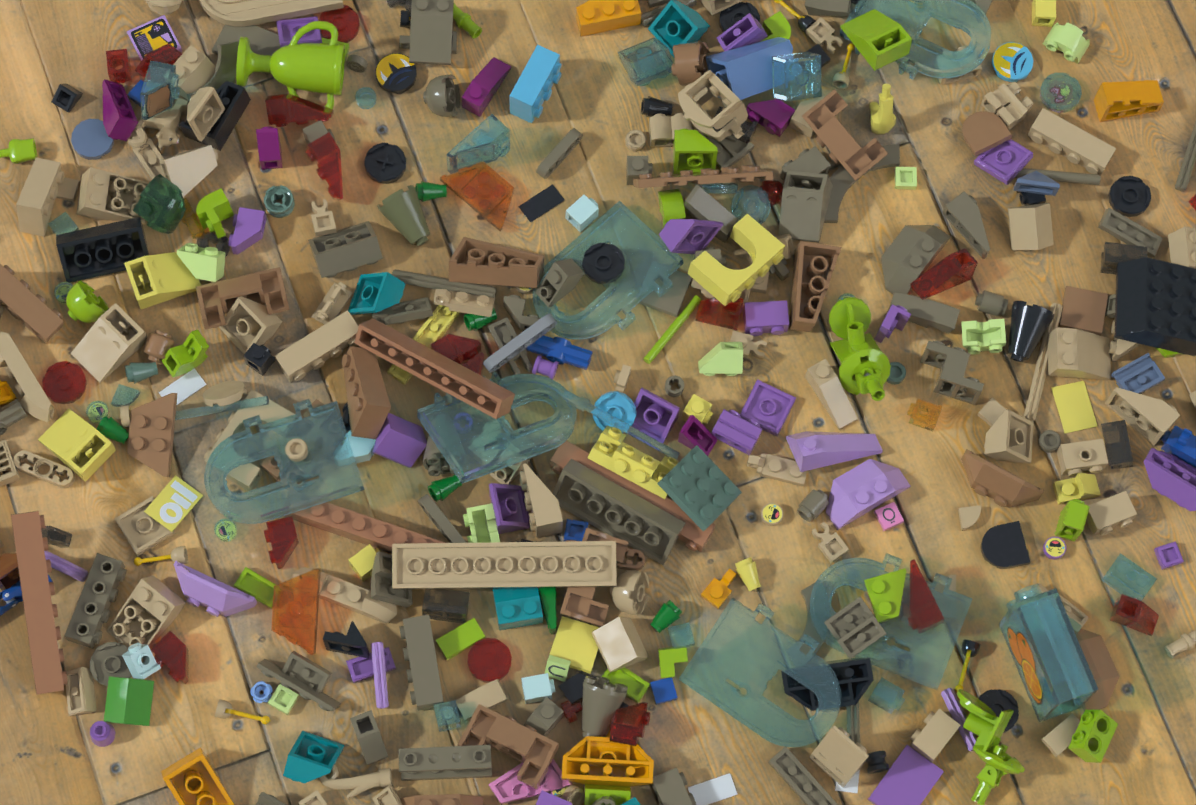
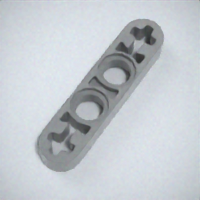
[483,314,557,373]

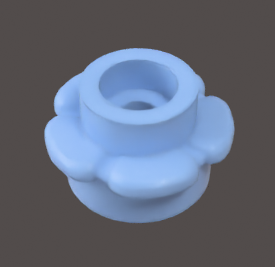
[250,681,273,703]

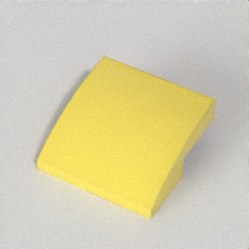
[550,616,600,674]

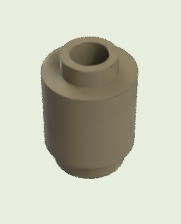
[975,290,1008,316]
[797,489,829,522]

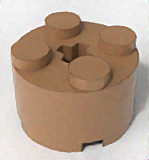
[671,42,710,86]

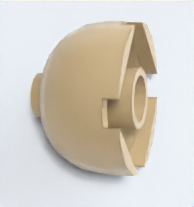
[610,570,649,615]

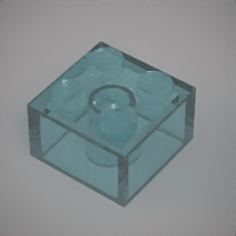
[772,52,822,102]

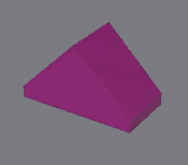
[678,415,718,456]

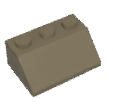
[308,221,383,278]

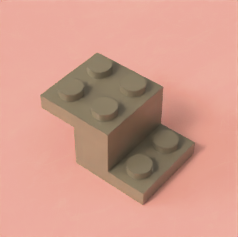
[920,341,984,405]

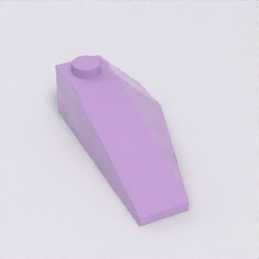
[786,431,883,472]

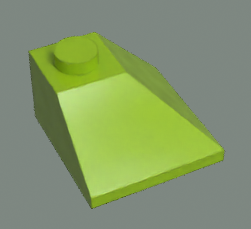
[673,129,718,174]

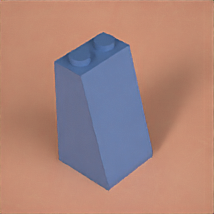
[706,37,797,100]

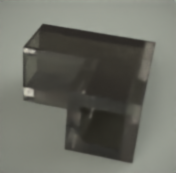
[41,526,72,548]

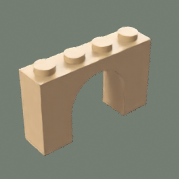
[204,389,298,493]

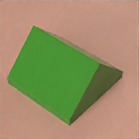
[104,677,154,726]

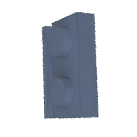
[1111,353,1165,394]

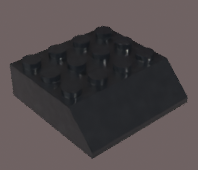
[1114,257,1196,356]

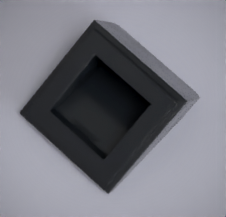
[51,84,83,113]

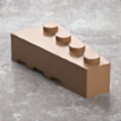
[789,241,842,332]

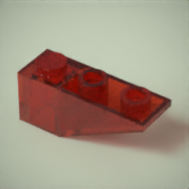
[265,93,334,127]
[305,132,343,201]
[910,248,978,300]

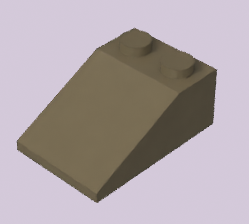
[409,0,454,65]

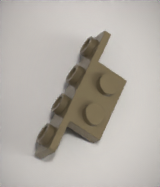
[257,651,341,711]

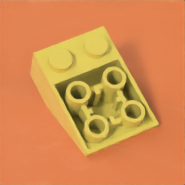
[124,252,201,310]
[38,408,116,482]

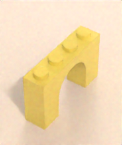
[688,214,785,306]

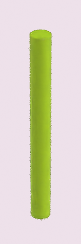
[643,295,702,364]

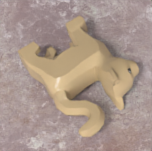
[128,89,188,151]

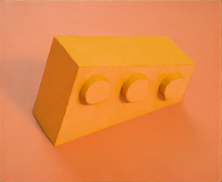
[576,0,641,37]
[1093,80,1164,122]

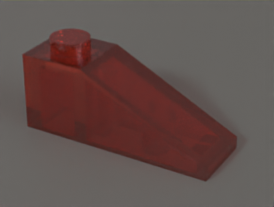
[908,559,944,634]

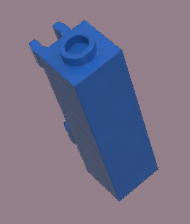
[1161,425,1196,468]

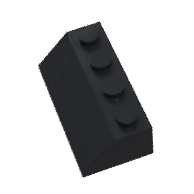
[56,217,149,283]

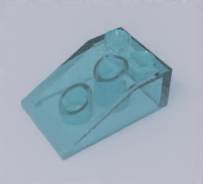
[446,114,510,174]

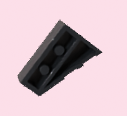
[179,81,251,151]

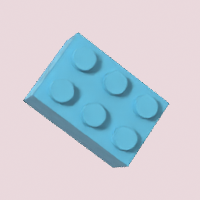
[509,44,562,123]

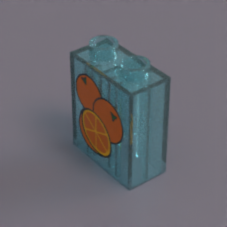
[999,584,1099,723]

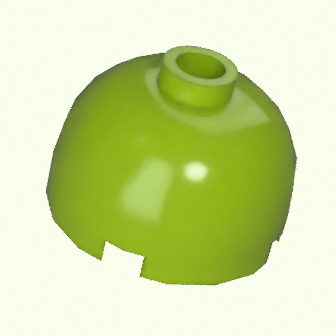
[66,280,109,323]

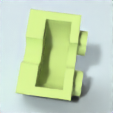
[1042,22,1090,64]
[961,319,1006,355]
[463,503,500,543]

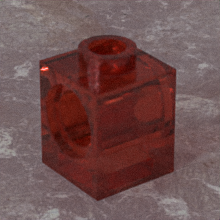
[106,49,132,84]

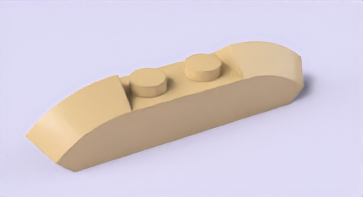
[0,332,55,422]
[292,567,397,623]

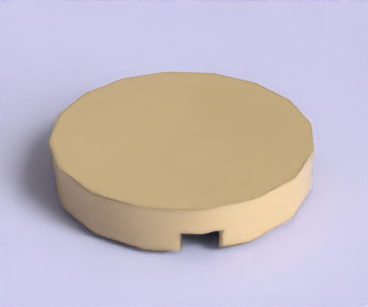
[203,380,247,407]

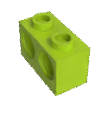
[1068,710,1118,763]

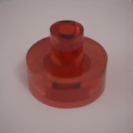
[560,700,582,724]

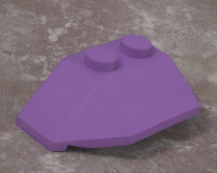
[1143,448,1196,511]

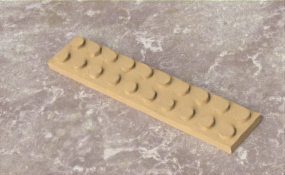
[392,541,617,589]

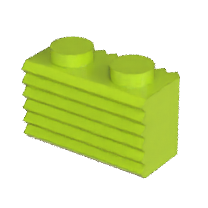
[1054,499,1090,541]

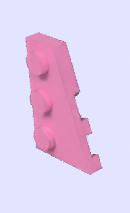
[489,759,571,805]

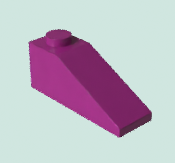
[461,57,512,117]
[102,79,138,142]

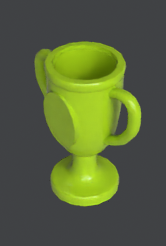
[236,21,345,115]

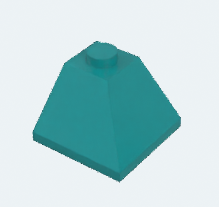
[648,0,710,58]
[348,272,406,314]
[283,730,345,783]

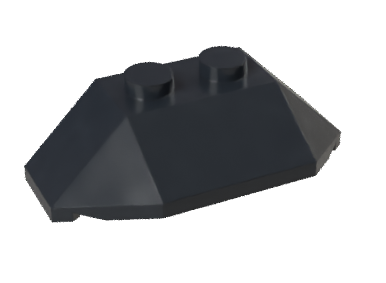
[781,658,874,711]

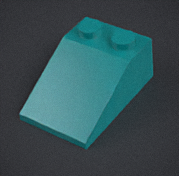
[492,587,543,631]

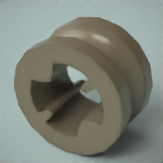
[665,375,684,397]

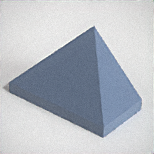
[1014,170,1060,196]

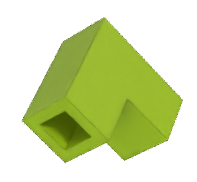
[658,646,688,678]

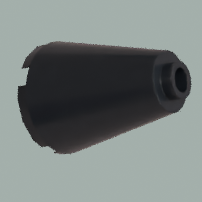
[1008,301,1054,362]

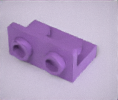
[874,304,911,343]

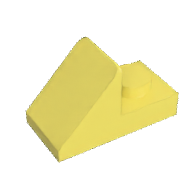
[1053,473,1101,505]

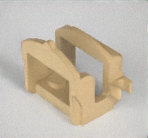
[678,70,748,142]

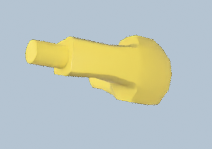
[869,84,896,134]

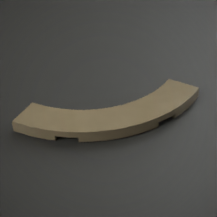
[824,145,900,223]

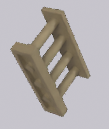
[398,745,492,781]

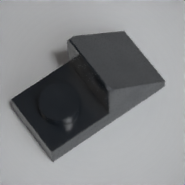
[323,621,370,658]

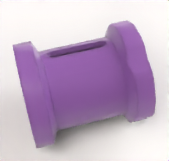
[532,355,559,380]

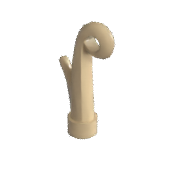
[319,765,393,799]

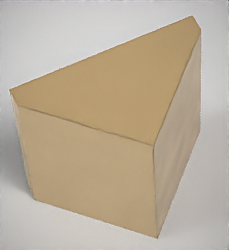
[1008,203,1054,250]
[592,617,649,673]

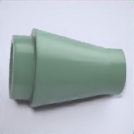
[125,362,158,384]

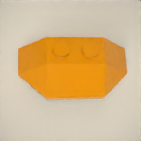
[562,736,654,787]

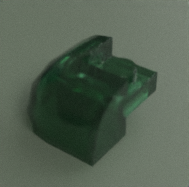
[133,174,186,234]

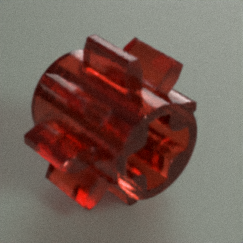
[758,180,783,206]

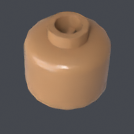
[143,330,175,363]

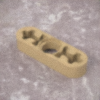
[13,451,75,488]

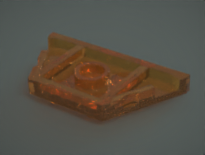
[440,161,514,231]
[271,568,321,655]

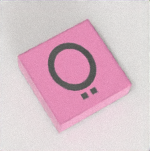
[874,502,904,531]

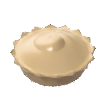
[145,0,183,15]

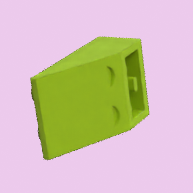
[840,9,912,71]

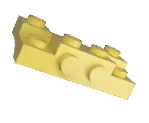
[588,425,679,499]

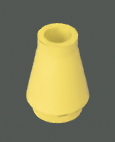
[735,557,761,591]

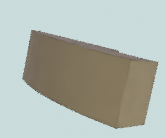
[887,293,960,334]

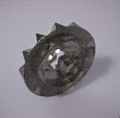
[196,231,230,258]

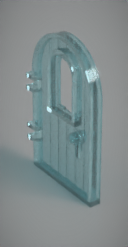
[840,0,991,80]
[533,201,684,340]
[417,371,577,484]
[204,398,365,524]
[810,553,972,690]
[679,598,841,747]

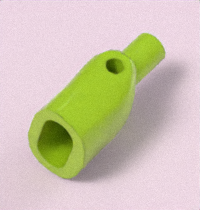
[0,138,37,164]

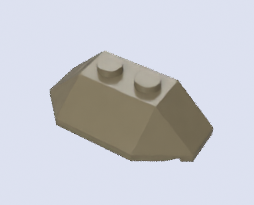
[881,225,951,294]

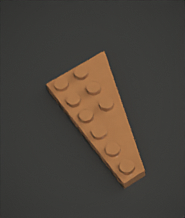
[633,165,773,188]

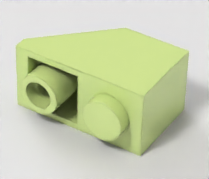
[177,243,225,282]
[698,342,743,376]

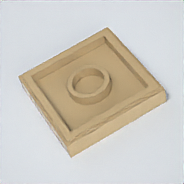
[115,496,176,556]

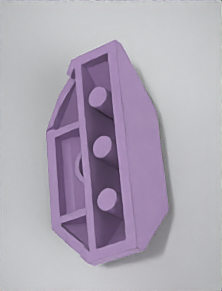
[826,459,911,530]
[174,561,257,617]

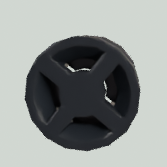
[866,750,890,774]

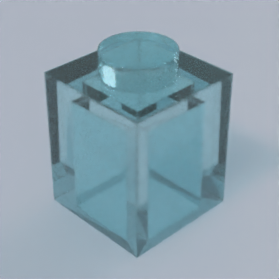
[868,677,905,714]
[434,700,461,732]

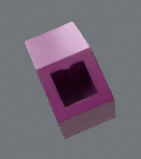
[746,99,795,137]
[256,126,283,170]

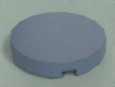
[71,119,114,160]

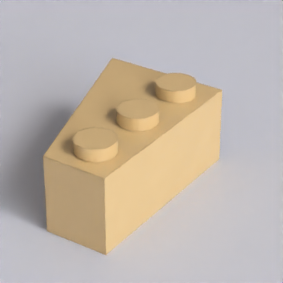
[16,158,64,237]

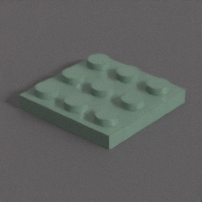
[657,445,742,531]

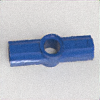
[526,335,593,370]

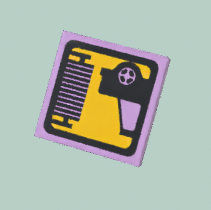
[127,15,182,68]

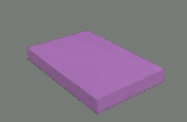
[868,745,944,805]

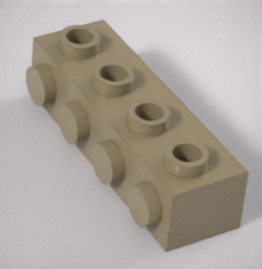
[65,553,127,649]
[399,615,444,711]

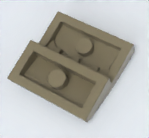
[637,261,692,317]
[371,551,413,608]
[824,596,887,659]

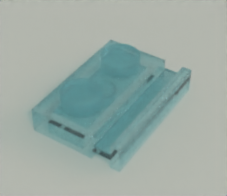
[1102,553,1157,606]

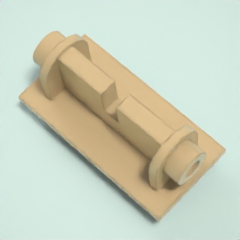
[311,282,353,325]

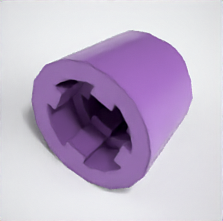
[90,721,116,747]

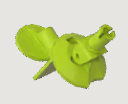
[829,297,891,401]
[957,689,1025,805]

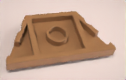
[127,393,178,477]

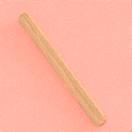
[1023,303,1063,422]

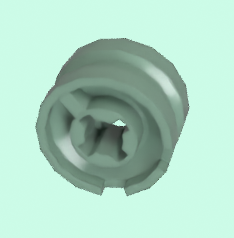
[264,185,295,218]

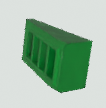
[538,587,557,634]

